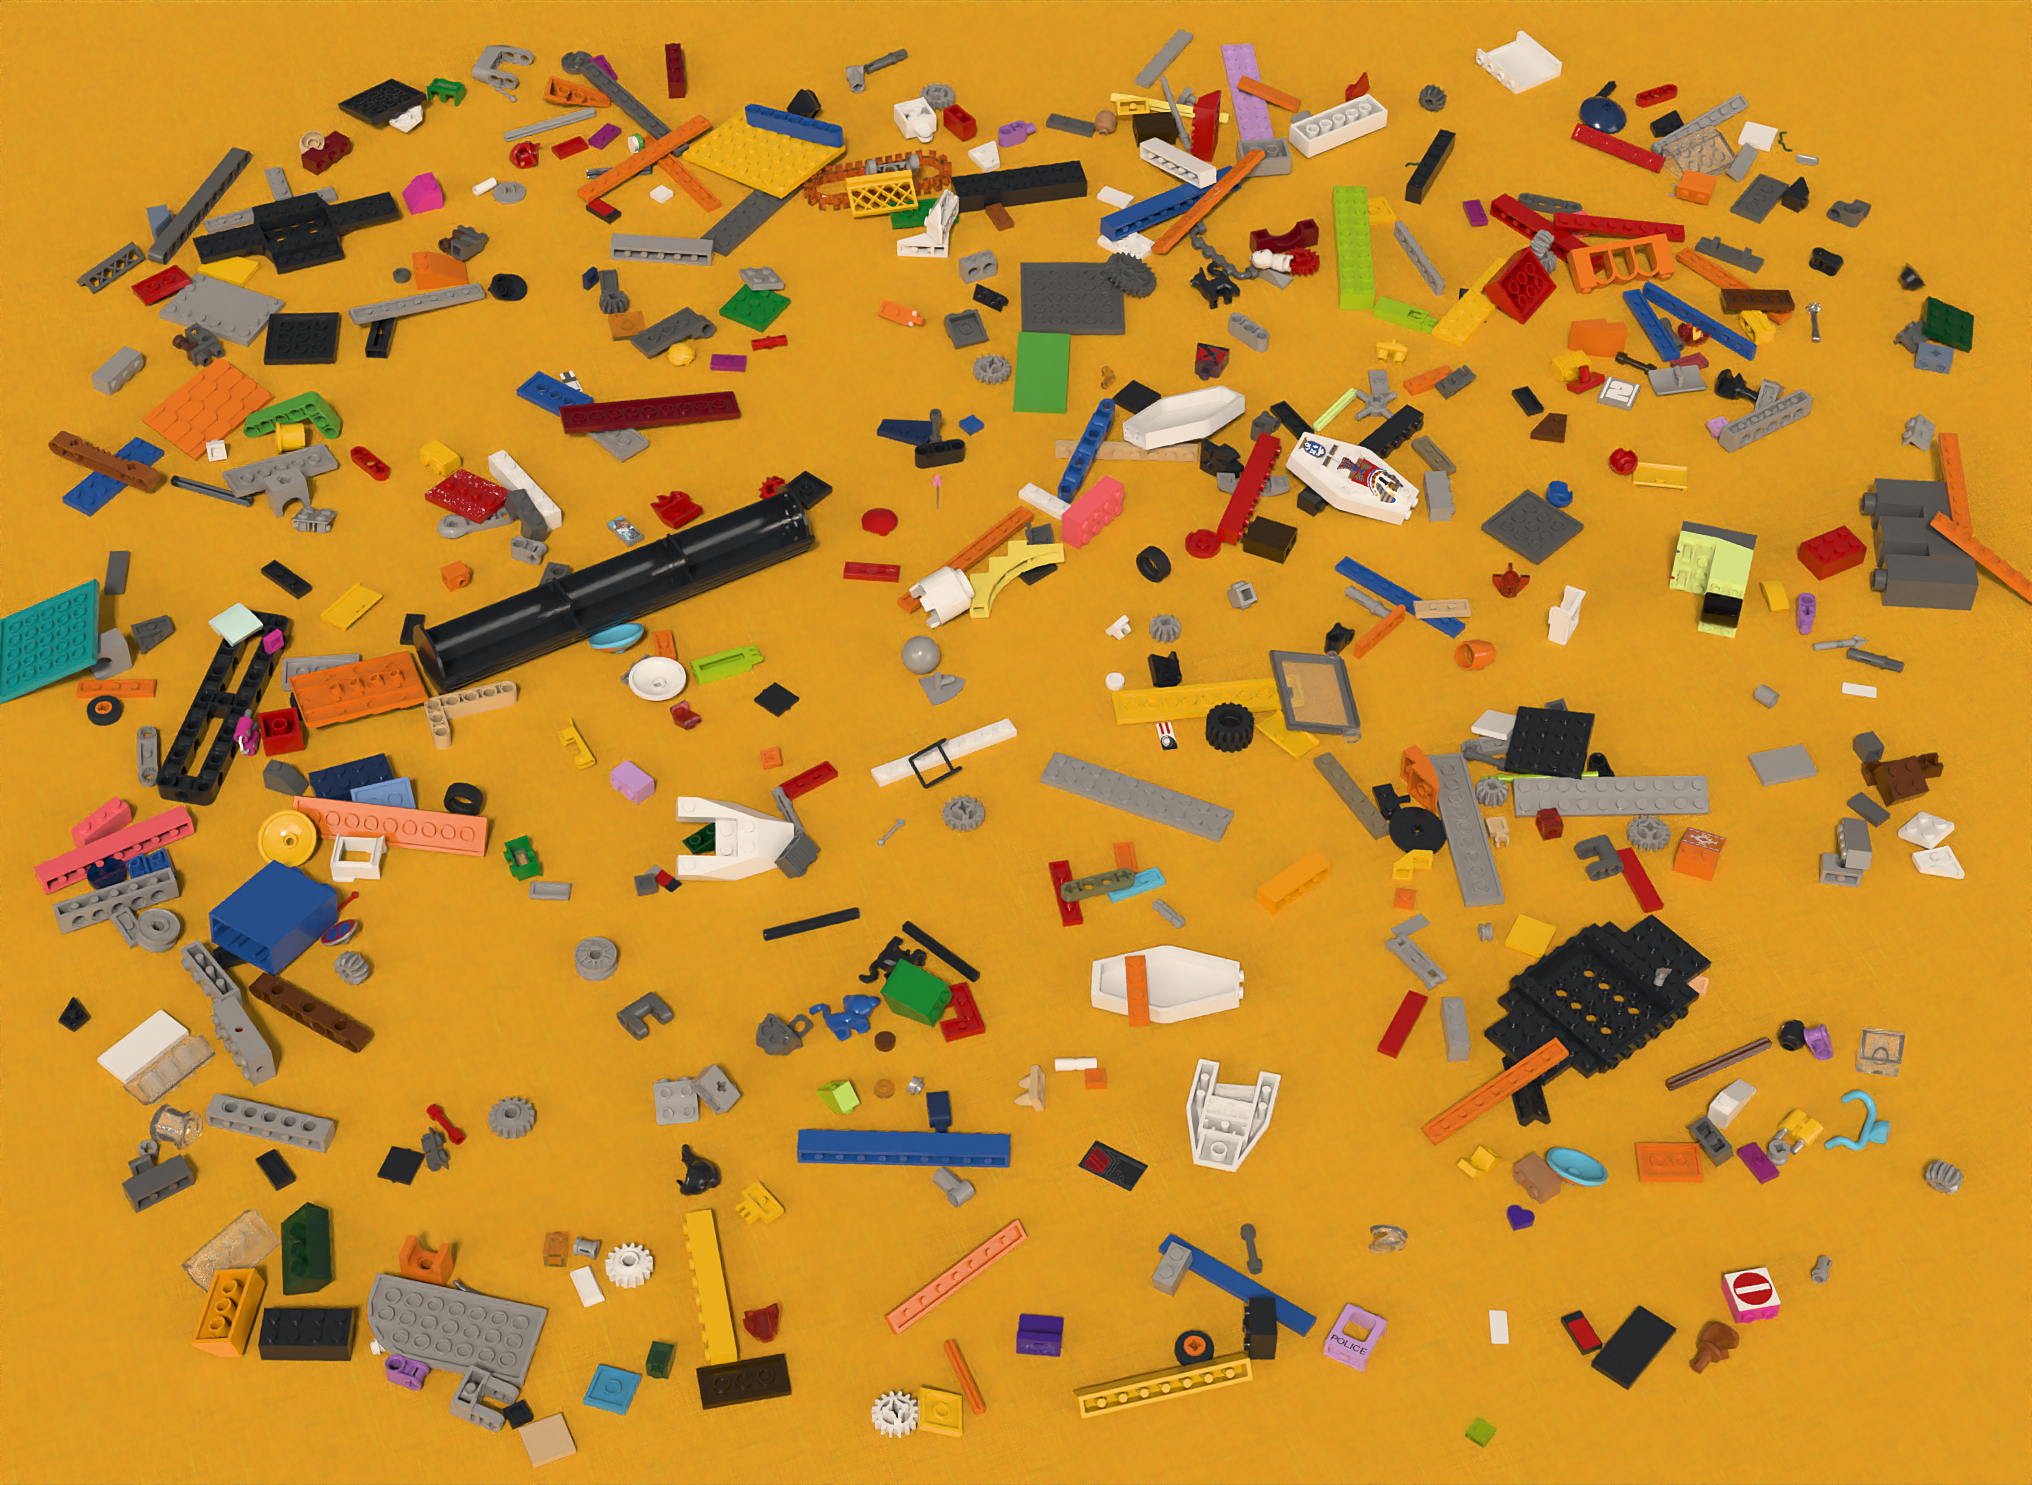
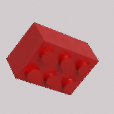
[1797,525,1867,581]

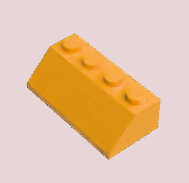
[190,1268,265,1358]

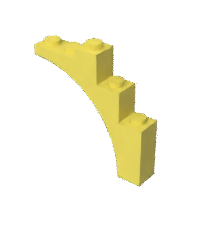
[969,540,1065,618]

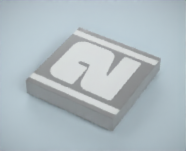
[1597,376,1641,411]

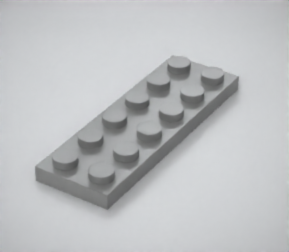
[222,443,338,498]

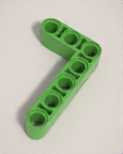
[243,391,341,439]

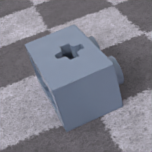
[1914,342,1954,374]

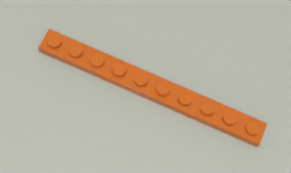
[577,114,711,203]
[1150,149,1266,254]
[897,505,1034,614]

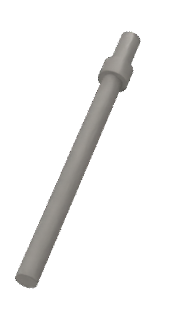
[1160,77,1191,152]

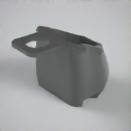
[756,1013,812,1056]

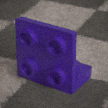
[1016,1314,1063,1357]

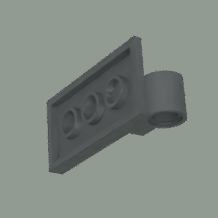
[630,307,715,358]

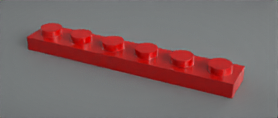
[1571,123,1666,173]

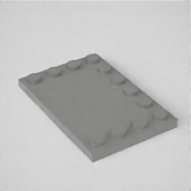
[159,273,285,347]

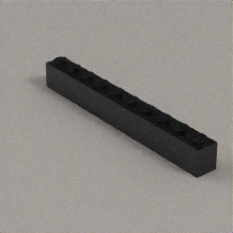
[1297,404,1424,517]

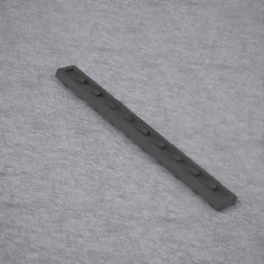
[580,62,689,157]

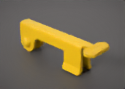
[558,717,596,769]

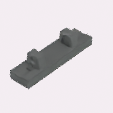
[1695,236,1764,274]

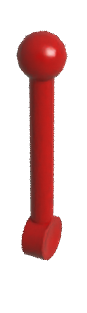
[337,891,359,913]

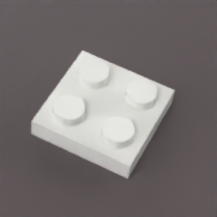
[1898,811,1954,849]

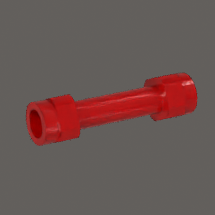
[426,1104,465,1145]

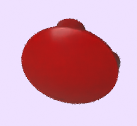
[861,508,898,536]

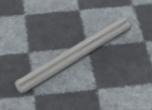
[504,107,596,142]

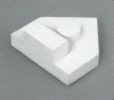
[389,106,423,132]

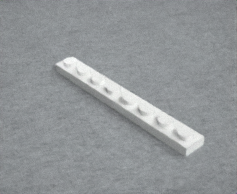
[871,718,1017,787]

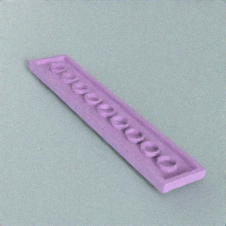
[1221,43,1274,141]

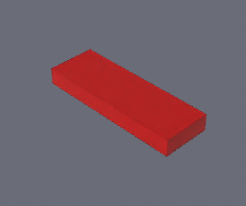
[843,561,900,583]
[779,761,838,801]

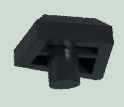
[58,997,89,1032]

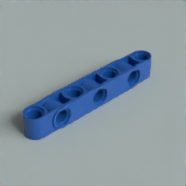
[1057,398,1115,504]

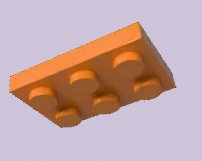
[1635,1143,1704,1183]

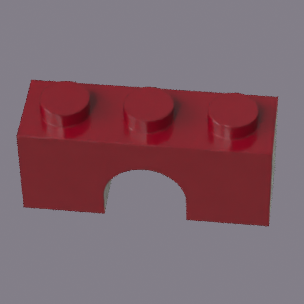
[301,131,351,176]

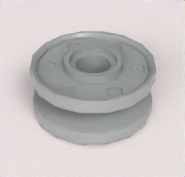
[135,908,180,953]
[574,937,618,981]

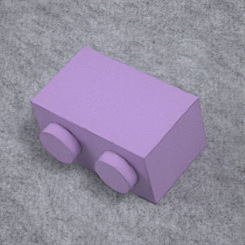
[610,760,655,805]

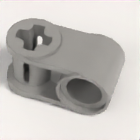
[510,536,547,565]

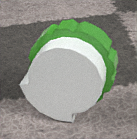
[628,133,644,153]

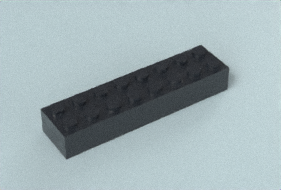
[951,160,1087,213]

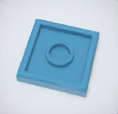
[583,1364,641,1416]

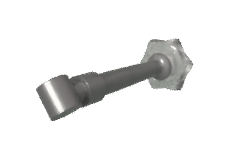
[1805,302,1822,343]

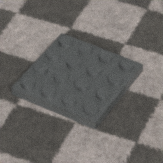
[1481,489,1584,565]

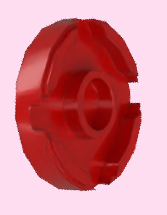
[1185,529,1221,559]

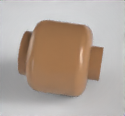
[1094,110,1117,136]

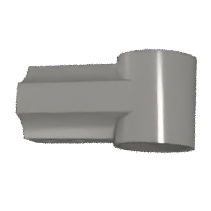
[846,65,865,93]
[932,1167,975,1207]

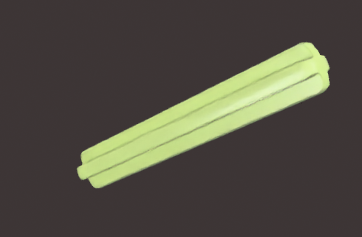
[1312,388,1357,432]

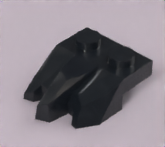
[1200,439,1244,478]

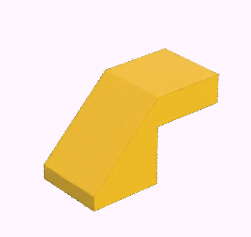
[1392,850,1433,880]
[1457,1145,1503,1178]

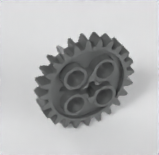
[1105,252,1157,297]

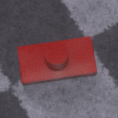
[1566,365,1605,393]

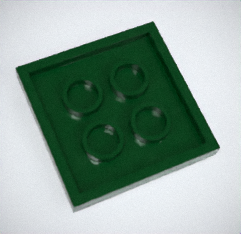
[1922,296,1974,353]

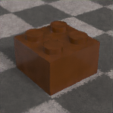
[1872,755,1929,807]

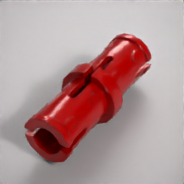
[751,334,787,351]

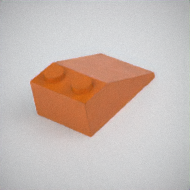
[412,251,468,290]

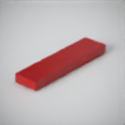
[1616,847,1664,913]
[1048,860,1083,927]
[1377,990,1428,1059]

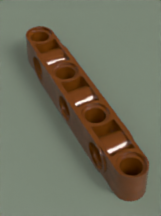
[249,972,372,1053]

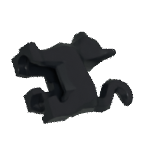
[1190,262,1240,309]
[858,936,926,984]

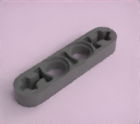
[1518,193,1582,214]

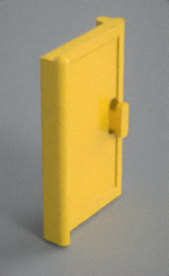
[1632,462,1688,491]
[320,582,383,632]
[1255,709,1320,761]

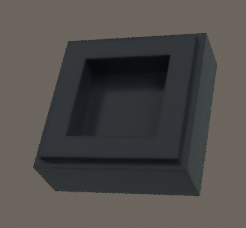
[503,1400,533,1430]

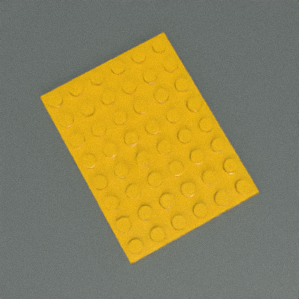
[682,108,846,199]

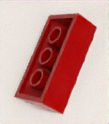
[1190,90,1221,162]

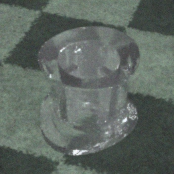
[149,1104,204,1151]

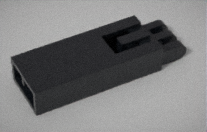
[365,317,397,359]

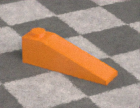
[543,76,611,108]

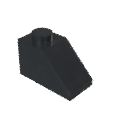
[1781,176,1810,213]

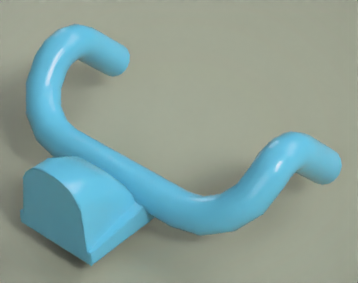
[1825,1090,1891,1151]

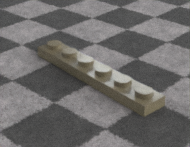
[1313,752,1389,840]

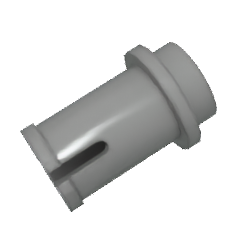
[1811,1256,1832,1284]

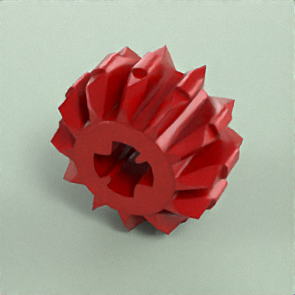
[759,476,789,500]

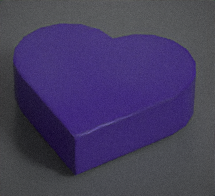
[1507,1205,1535,1231]

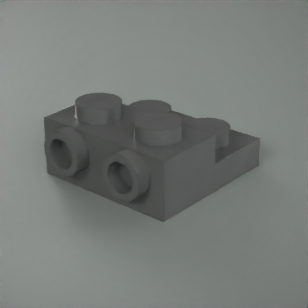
[943,309,988,349]

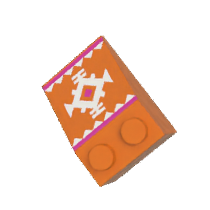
[1673,827,1726,882]

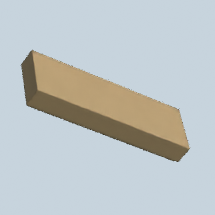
[1413,599,1471,619]

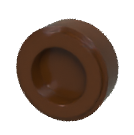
[875,1031,895,1052]

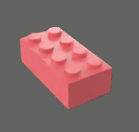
[1061,475,1124,550]

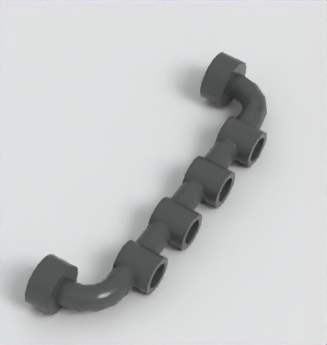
[1190,221,1259,280]

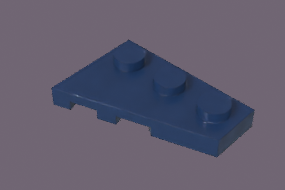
[877,419,932,446]

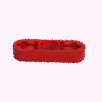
[1635,84,1678,108]
[350,446,390,481]

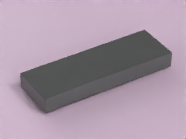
[1046,113,1096,138]
[104,551,130,595]

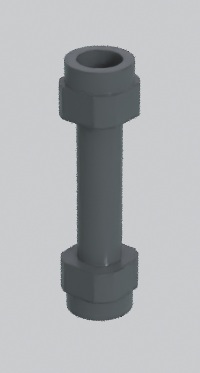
[1660,317,1685,351]
[929,409,942,443]
[1463,747,1506,771]
[1240,1224,1263,1275]

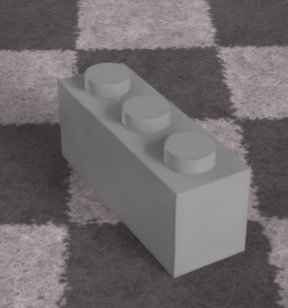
[91,346,144,396]
[1423,471,1455,522]
[1440,997,1471,1062]

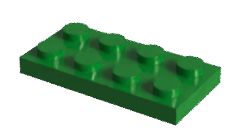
[888,198,959,229]

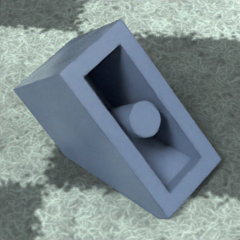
[146,205,173,242]

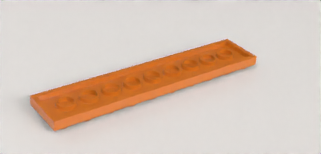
[293,795,489,857]

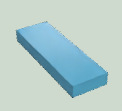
[1106,867,1166,903]

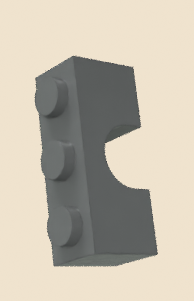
[504,488,548,542]

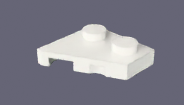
[1911,846,1965,879]

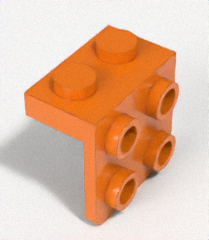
[1676,170,1716,205]

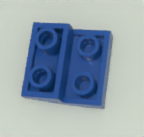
[126,847,177,880]

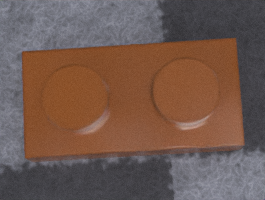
[985,203,1014,231]

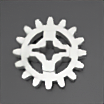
[871,1391,918,1438]

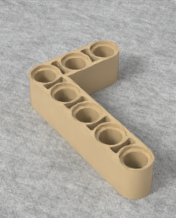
[424,681,518,750]

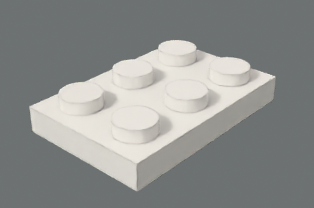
[1097,232,1155,261]

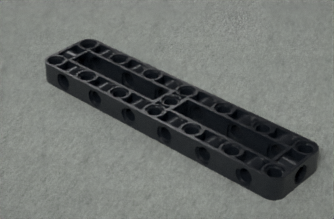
[156,610,291,806]

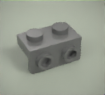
[1893,319,1931,354]
[1025,522,1055,545]

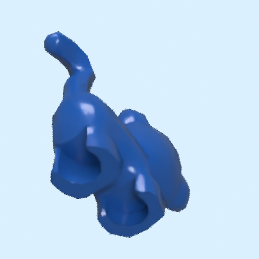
[809,994,879,1041]

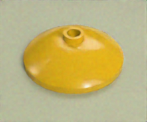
[258,810,317,867]

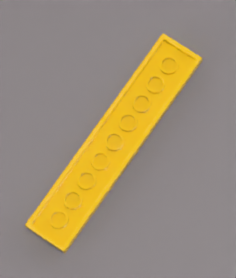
[1111,675,1305,725]

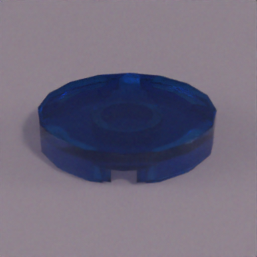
[87,858,127,890]

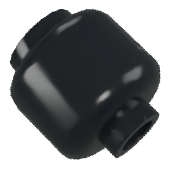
[1778,1020,1806,1051]

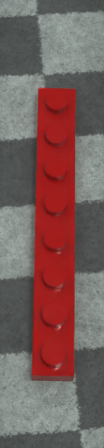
[1553,212,1685,243]

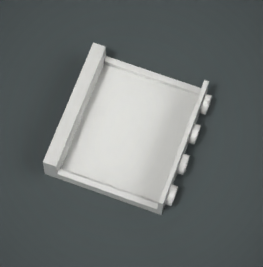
[1476,31,1562,94]

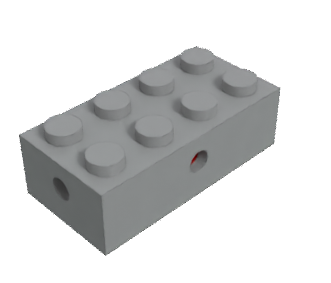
[211,996,276,1087]

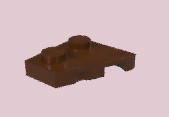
[1530,413,1567,443]

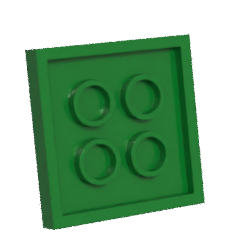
[719,283,791,333]

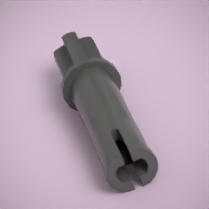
[863,49,908,74]
[1847,647,1904,672]

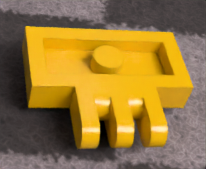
[735,1181,784,1224]

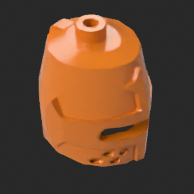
[1454,639,1497,671]

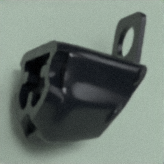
[787,89,821,119]

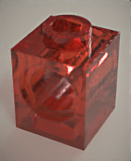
[1535,807,1564,841]

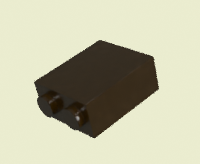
[1132,112,1179,147]
[1241,516,1298,564]

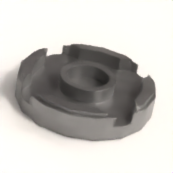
[561,51,592,75]

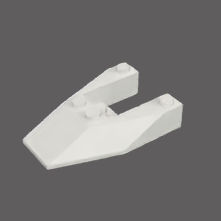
[676,797,794,881]
[1186,1059,1281,1172]

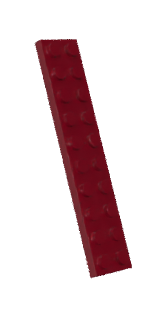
[559,391,740,434]

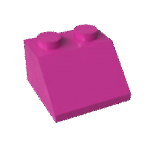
[402,172,443,215]

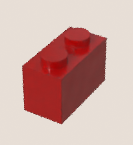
[943,104,976,141]

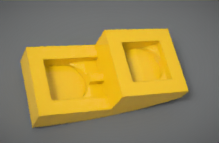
[1760,579,1790,614]

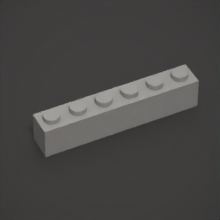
[610,233,714,266]

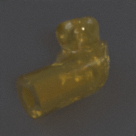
[1101,366,1116,390]

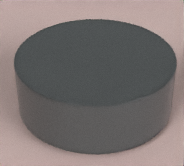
[393,268,411,283]

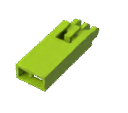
[1373,296,1439,334]
[690,645,763,686]

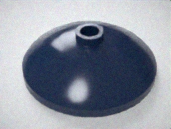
[1580,96,1627,134]

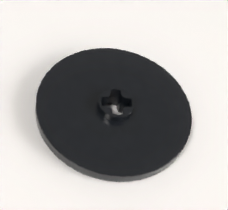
[1389,807,1446,854]

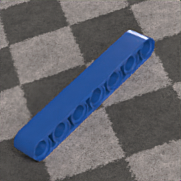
[745,104,844,147]

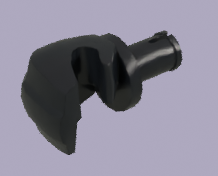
[1715,369,1759,403]

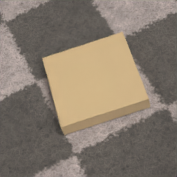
[518,1413,576,1468]

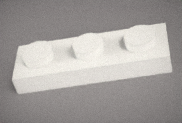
[1019,483,1071,521]

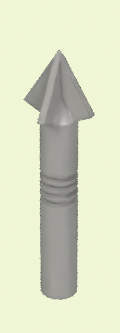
[1813,635,1868,651]

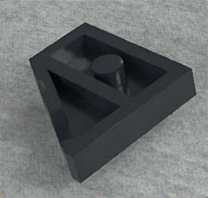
[1650,110,1684,138]

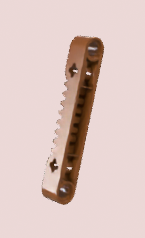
[48,431,160,492]

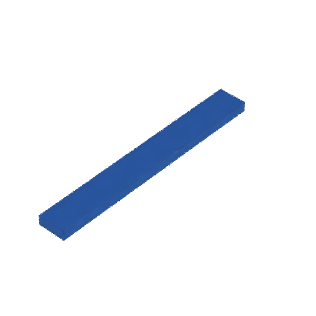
[1643,281,1757,361]
[1335,556,1466,638]
[1158,1233,1317,1337]

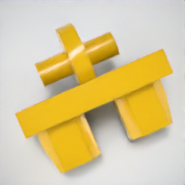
[1376,337,1408,366]

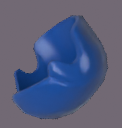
[1546,481,1573,508]

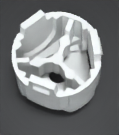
[909,566,975,628]

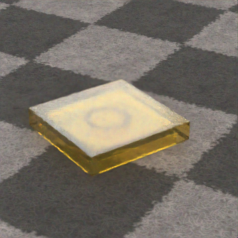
[608,310,646,342]

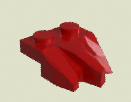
[650,491,703,529]

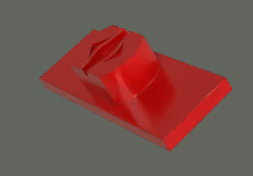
[1345,72,1370,102]

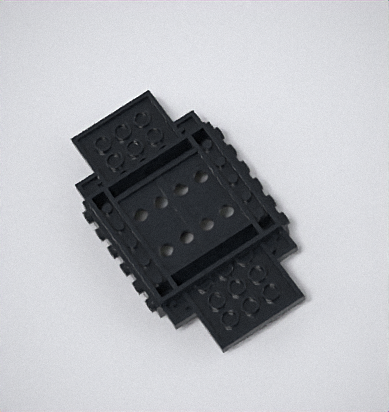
[1484,914,1711,1087]

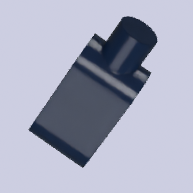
[926,1091,951,1133]

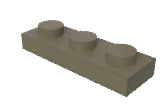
[1411,435,1456,475]

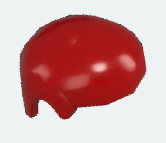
[1609,448,1638,475]

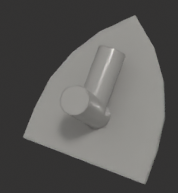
[918,671,966,706]

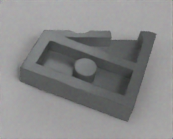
[131,615,173,654]

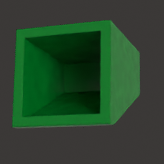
[880,958,953,1027]

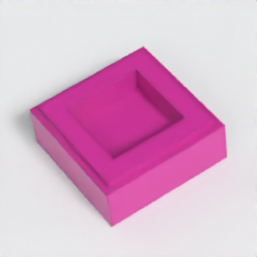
[263,629,284,655]

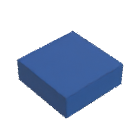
[959,414,984,435]

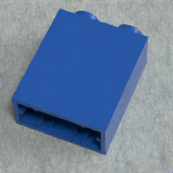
[209,860,338,976]

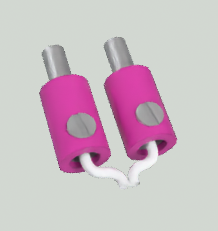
[234,709,260,756]

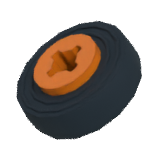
[1174,1330,1214,1366]

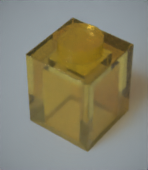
[543,1232,569,1267]

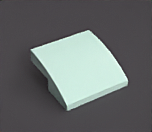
[208,602,263,647]

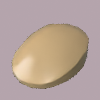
[299,131,325,154]

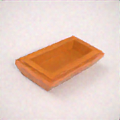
[1113,842,1138,874]

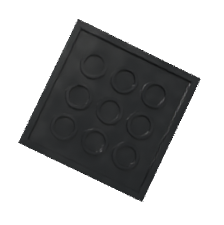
[338,78,427,125]
[263,312,340,365]
[1504,706,1595,780]

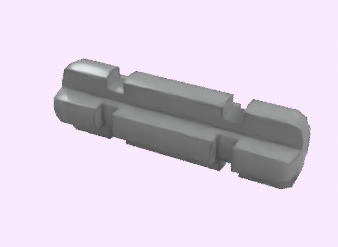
[1152,899,1185,929]

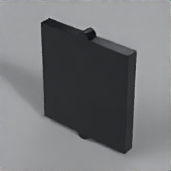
[754,682,799,717]
[377,1146,425,1186]

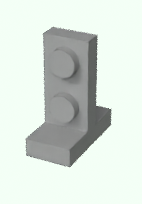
[1754,379,1785,411]

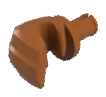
[1690,1322,1739,1374]

